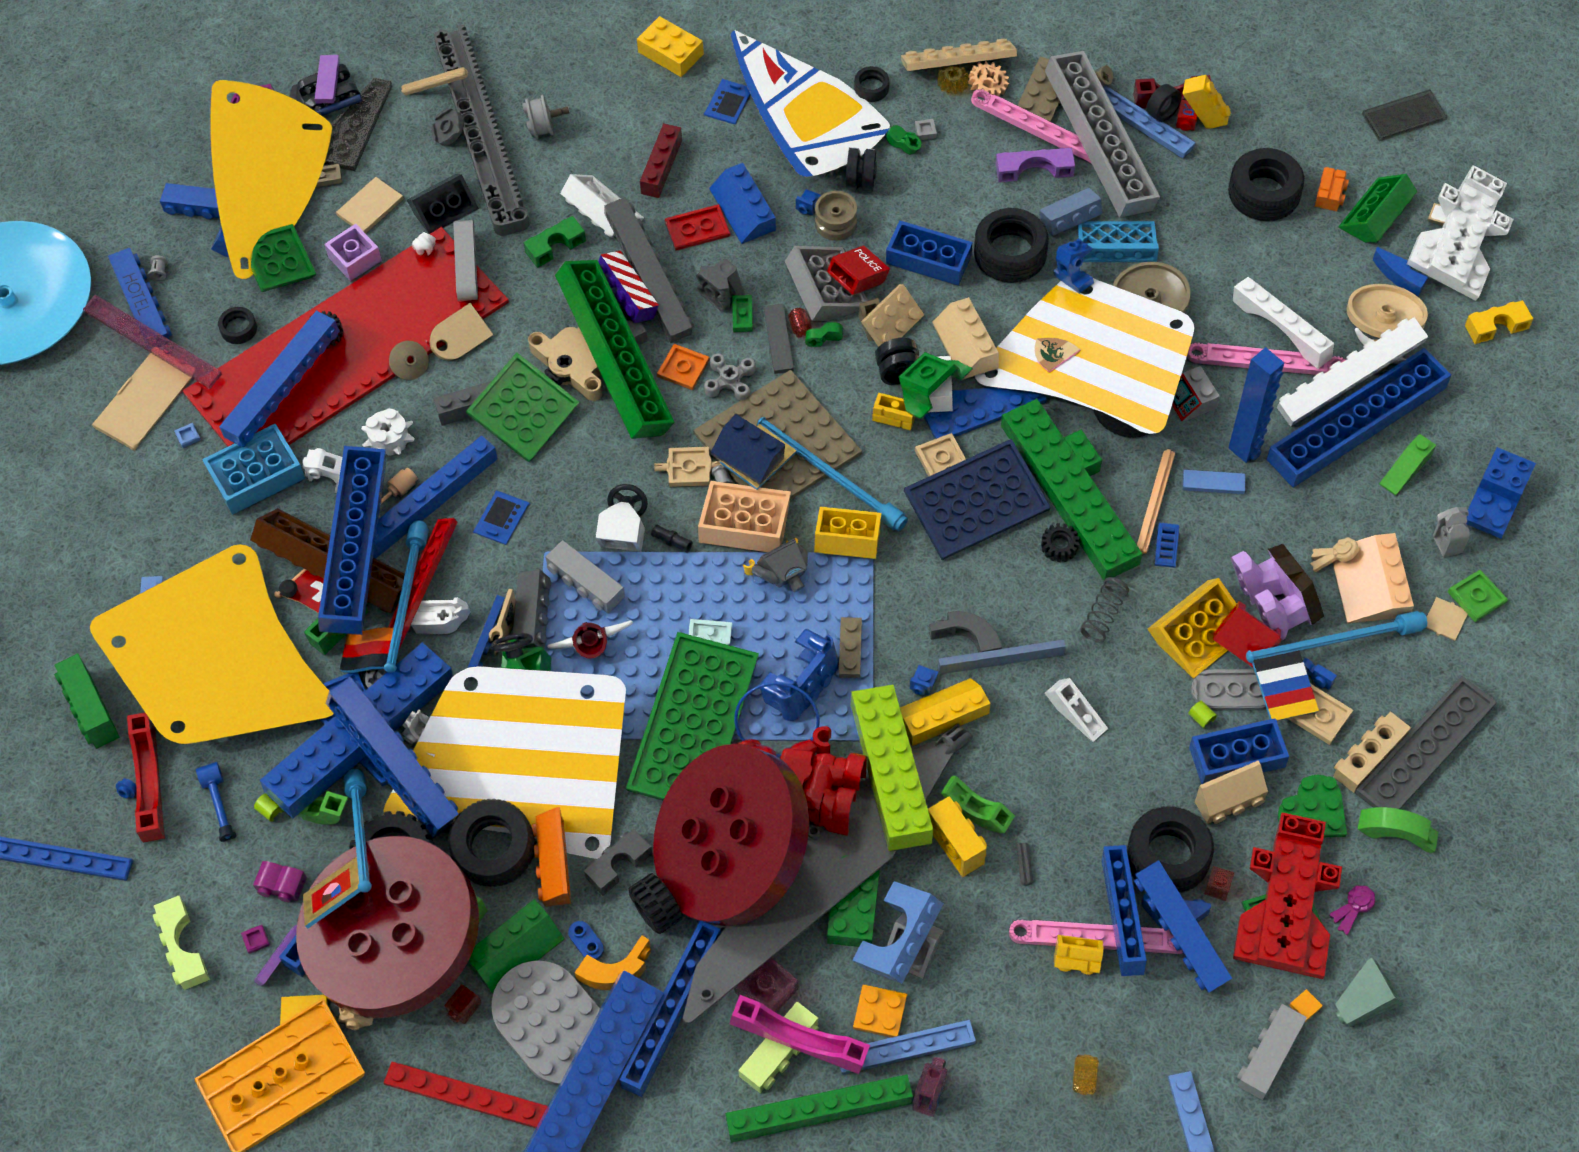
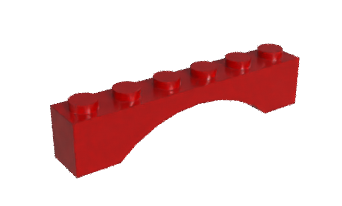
[127,712,165,843]

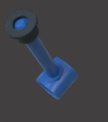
[196,762,237,842]

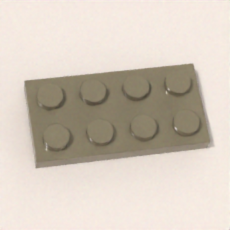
[1018,56,1060,122]

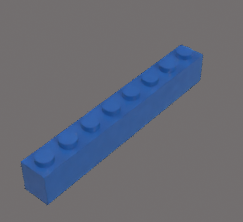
[219,310,339,447]
[1228,347,1284,463]
[373,435,498,559]
[619,921,721,1097]

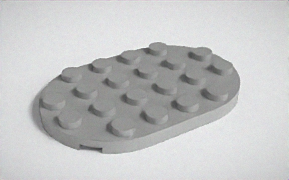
[491,961,600,1085]

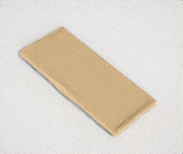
[92,347,198,451]

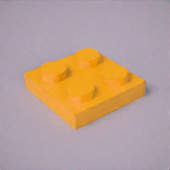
[853,984,907,1037]

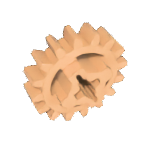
[968,61,1009,97]

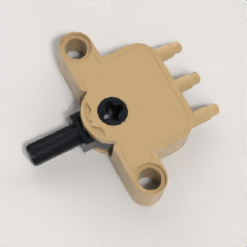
[528,327,603,401]

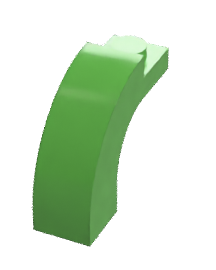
[1358,807,1439,853]

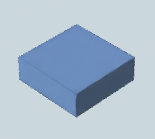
[174,423,201,448]

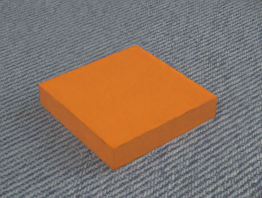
[657,344,710,390]

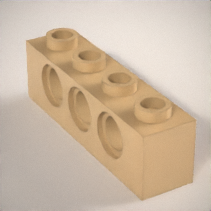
[1333,711,1411,793]

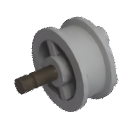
[522,94,570,139]

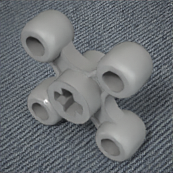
[704,354,756,401]

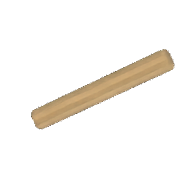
[401,67,468,95]

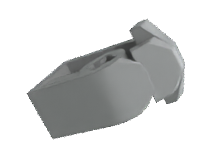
[1433,507,1470,558]

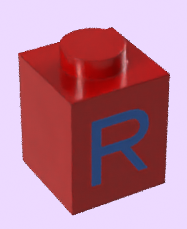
[1176,100,1197,131]

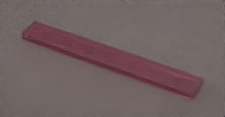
[83,295,222,389]

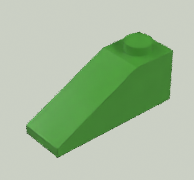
[1379,434,1436,496]

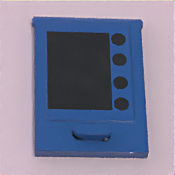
[704,79,750,124]
[473,490,530,545]

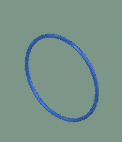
[734,682,820,757]

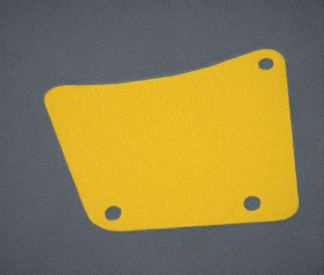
[90,544,334,744]

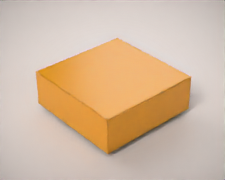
[1289,989,1323,1022]

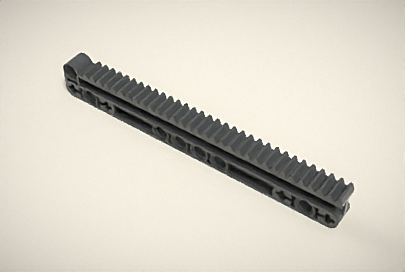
[434,25,530,236]

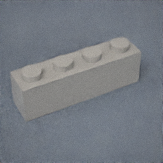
[545,540,625,613]
[1237,1004,1307,1100]

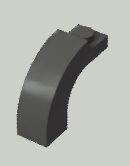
[929,611,1002,653]

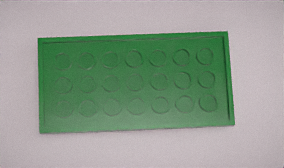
[626,632,759,801]

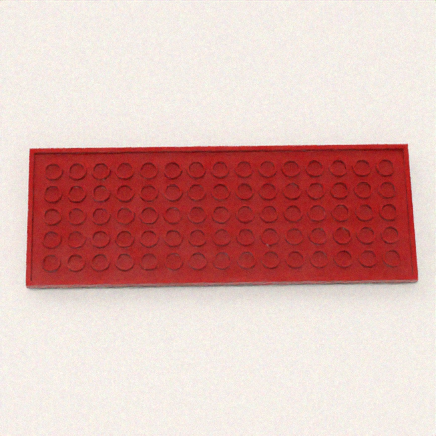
[182,227,509,447]

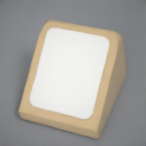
[1428,203,1446,226]

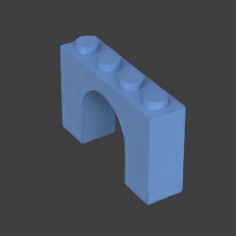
[852,881,944,984]

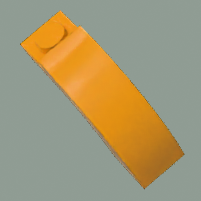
[575,935,651,990]

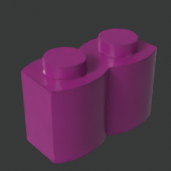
[253,861,307,903]

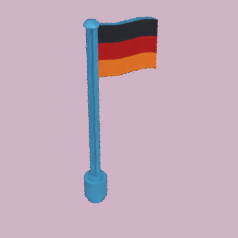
[339,520,429,673]

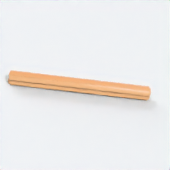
[1137,449,1175,554]

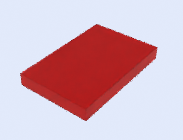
[665,204,730,251]

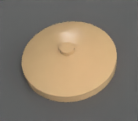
[1347,284,1428,338]

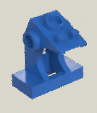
[1053,239,1094,294]

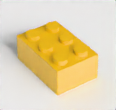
[637,16,704,77]
[814,507,881,559]
[928,796,987,877]

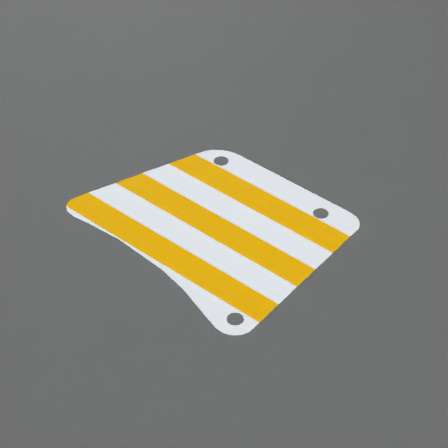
[975,278,1194,434]
[384,667,626,859]

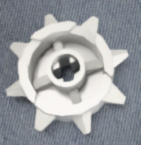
[361,408,415,456]

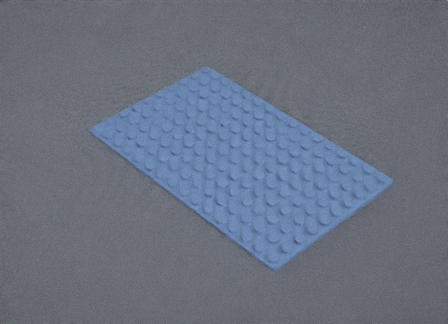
[543,551,873,741]

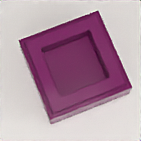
[241,924,270,954]

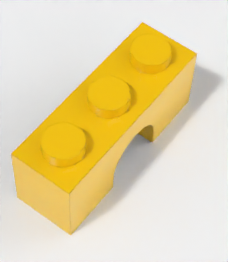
[1465,300,1533,344]

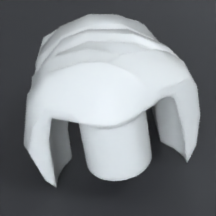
[412,232,436,256]

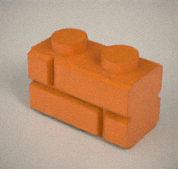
[1314,167,1349,211]

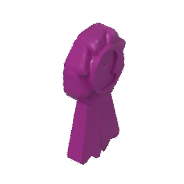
[1329,886,1375,935]

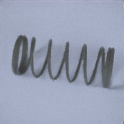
[1080,577,1129,643]

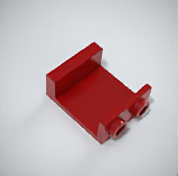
[1213,601,1282,667]

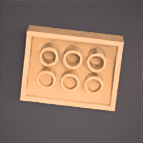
[698,481,791,552]
[1332,533,1414,623]

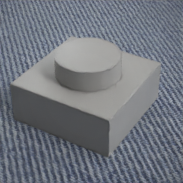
[915,119,937,140]

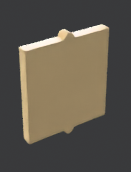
[1426,597,1467,641]

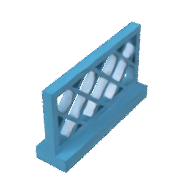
[1077,221,1159,262]

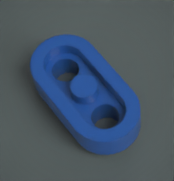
[568,921,604,960]

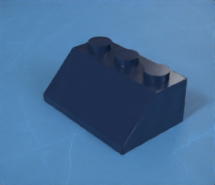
[711,414,785,485]

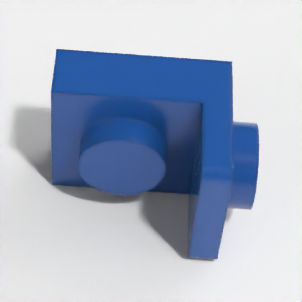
[796,189,822,216]
[910,665,939,696]

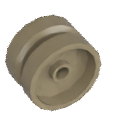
[815,191,857,241]

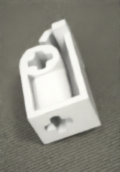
[411,597,470,634]

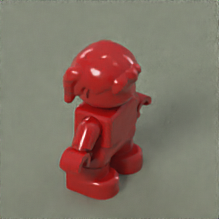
[737,726,867,836]

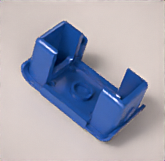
[760,629,839,721]

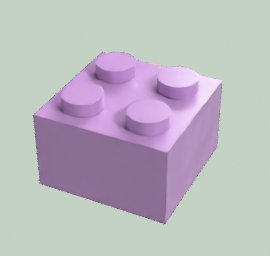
[324,224,382,281]

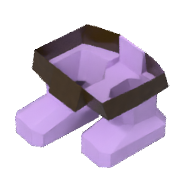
[1231,544,1324,641]

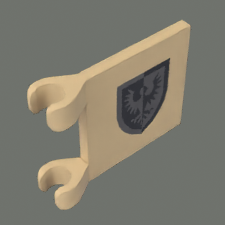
[489,589,516,656]

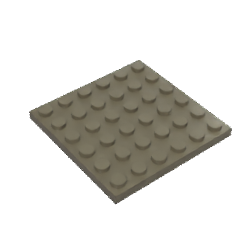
[693,370,862,500]

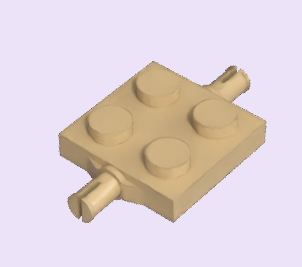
[654,447,722,487]

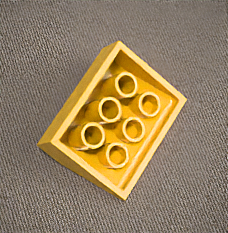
[1148,578,1237,678]

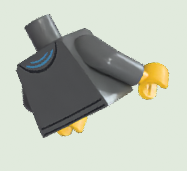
[743,538,808,593]

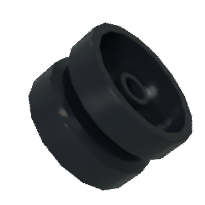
[846,147,877,191]
[875,337,919,385]

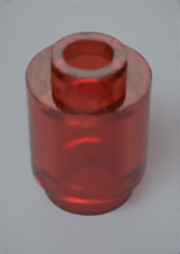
[788,308,812,338]

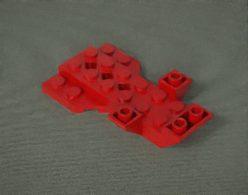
[1233,812,1342,979]

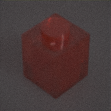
[1204,866,1235,901]
[444,984,482,1024]

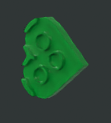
[1277,775,1347,837]

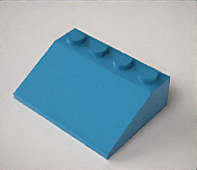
[202,424,306,515]

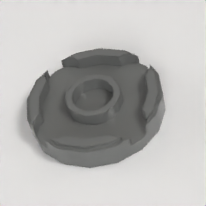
[431,108,464,146]

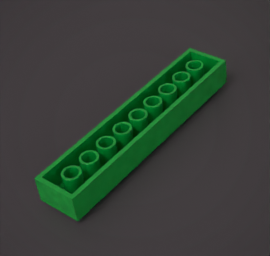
[555,260,675,439]
[1001,399,1142,580]

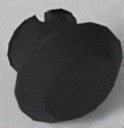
[279,580,298,598]

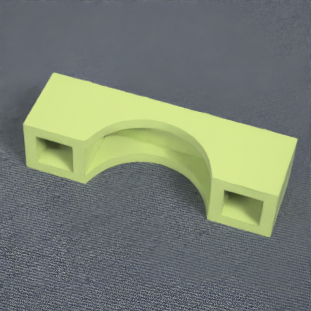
[153,896,210,990]

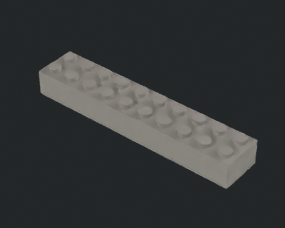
[1045,51,1160,218]

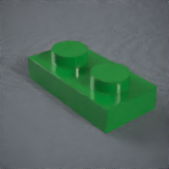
[732,295,753,332]

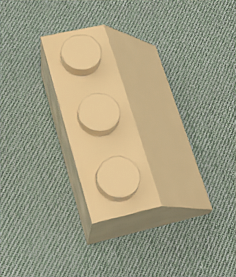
[1195,761,1268,824]

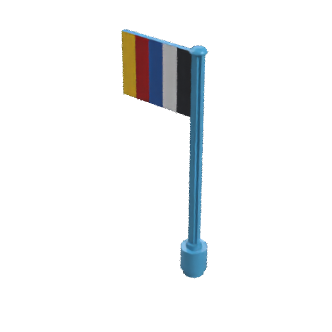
[1246,611,1428,721]

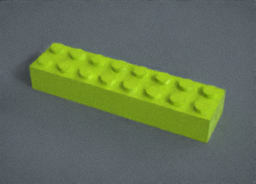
[851,685,933,851]

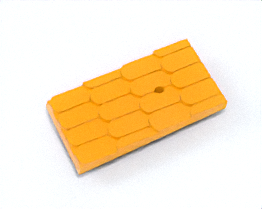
[195,998,365,1152]

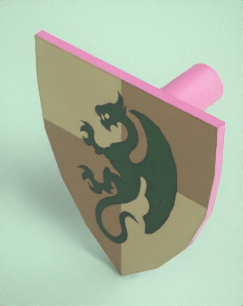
[1034,338,1080,373]

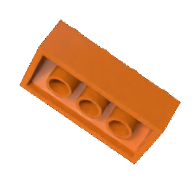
[532,807,571,907]

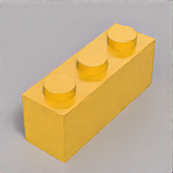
[1183,75,1231,129]

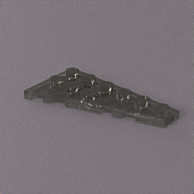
[324,78,392,171]

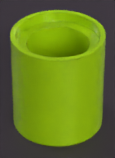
[1188,700,1217,729]
[254,793,283,822]

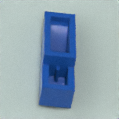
[1373,247,1428,297]

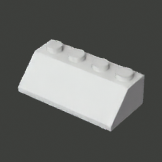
[560,174,644,238]

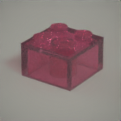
[734,958,798,1013]

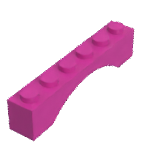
[729,995,870,1074]

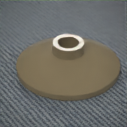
[389,341,429,380]

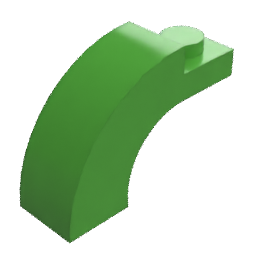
[941,776,1015,833]
[281,791,348,825]

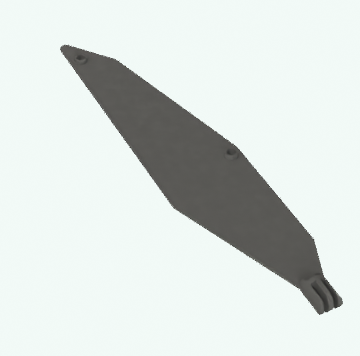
[683,723,973,1024]

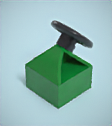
[491,633,552,671]

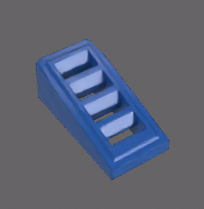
[1155,523,1179,568]

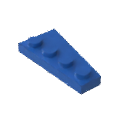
[468,595,505,678]

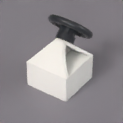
[596,484,648,552]

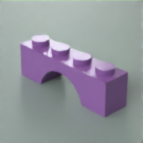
[996,148,1075,182]

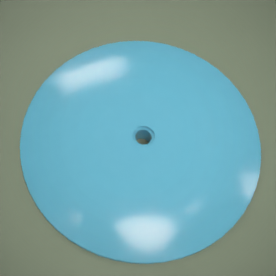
[0,221,91,365]

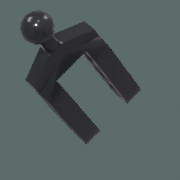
[289,64,360,111]

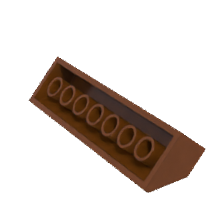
[250,508,405,613]

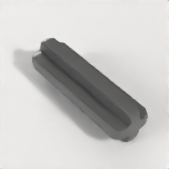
[1016,843,1033,886]

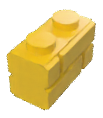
[872,393,915,430]
[1054,935,1103,975]

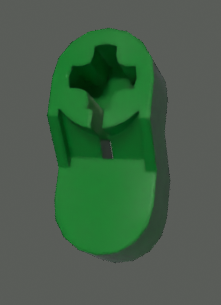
[886,125,922,155]
[805,322,843,347]

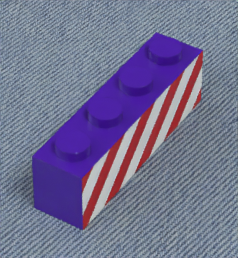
[598,251,659,323]

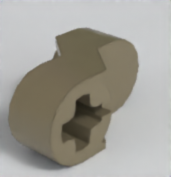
[1095,65,1113,87]

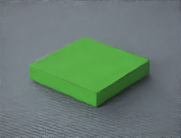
[1447,570,1508,622]

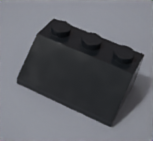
[407,174,479,234]

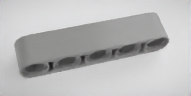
[453,220,478,301]

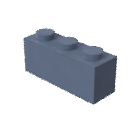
[1040,188,1102,236]

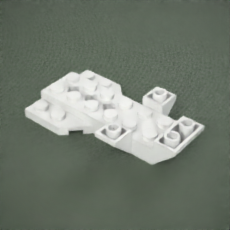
[1407,165,1513,301]

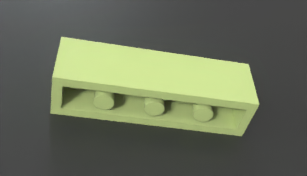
[738,1002,819,1093]

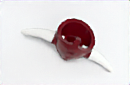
[547,620,633,659]

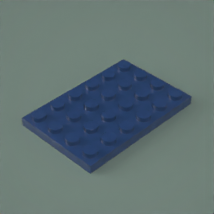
[903,439,1051,560]

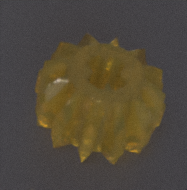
[937,64,969,96]
[1073,1054,1099,1095]

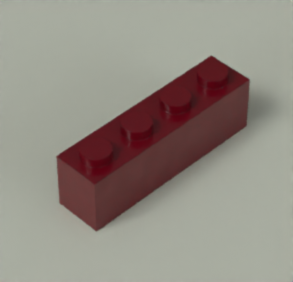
[640,123,682,198]

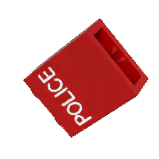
[827,245,890,295]

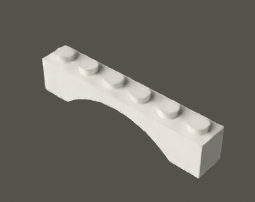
[1233,277,1334,369]

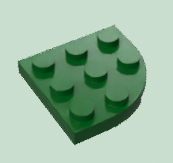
[251,224,316,292]

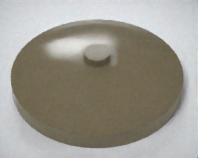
[1113,262,1190,325]

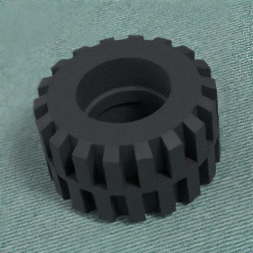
[628,873,682,934]

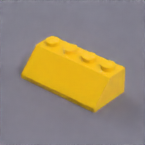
[900,678,991,746]

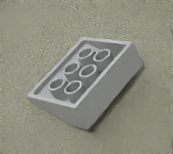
[785,246,868,321]

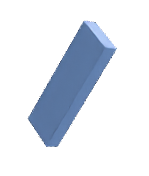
[1183,470,1245,494]

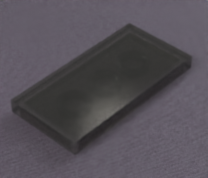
[1362,89,1448,142]

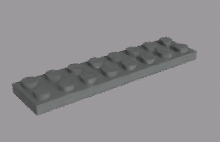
[1355,676,1497,809]

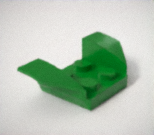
[899,352,973,419]

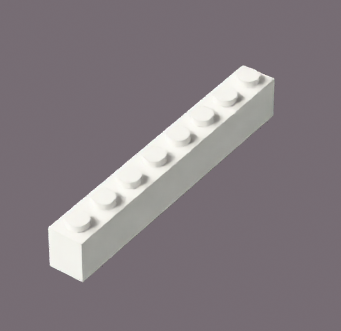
[1277,317,1428,426]

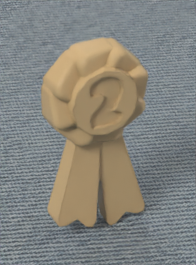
[1310,537,1359,572]

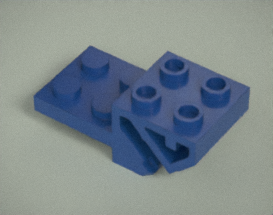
[1466,447,1536,539]

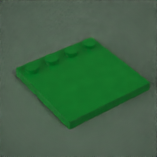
[466,352,579,462]

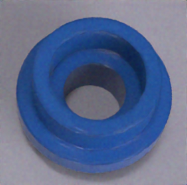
[116,778,137,798]

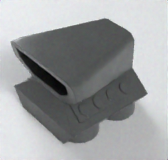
[696,259,745,311]

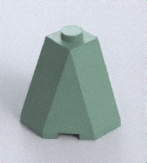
[1335,957,1403,1027]

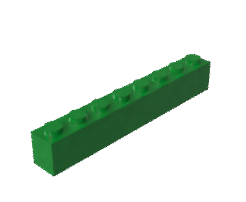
[725,1074,913,1143]

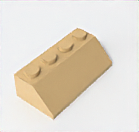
[933,297,999,380]

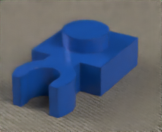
[1303,658,1337,690]

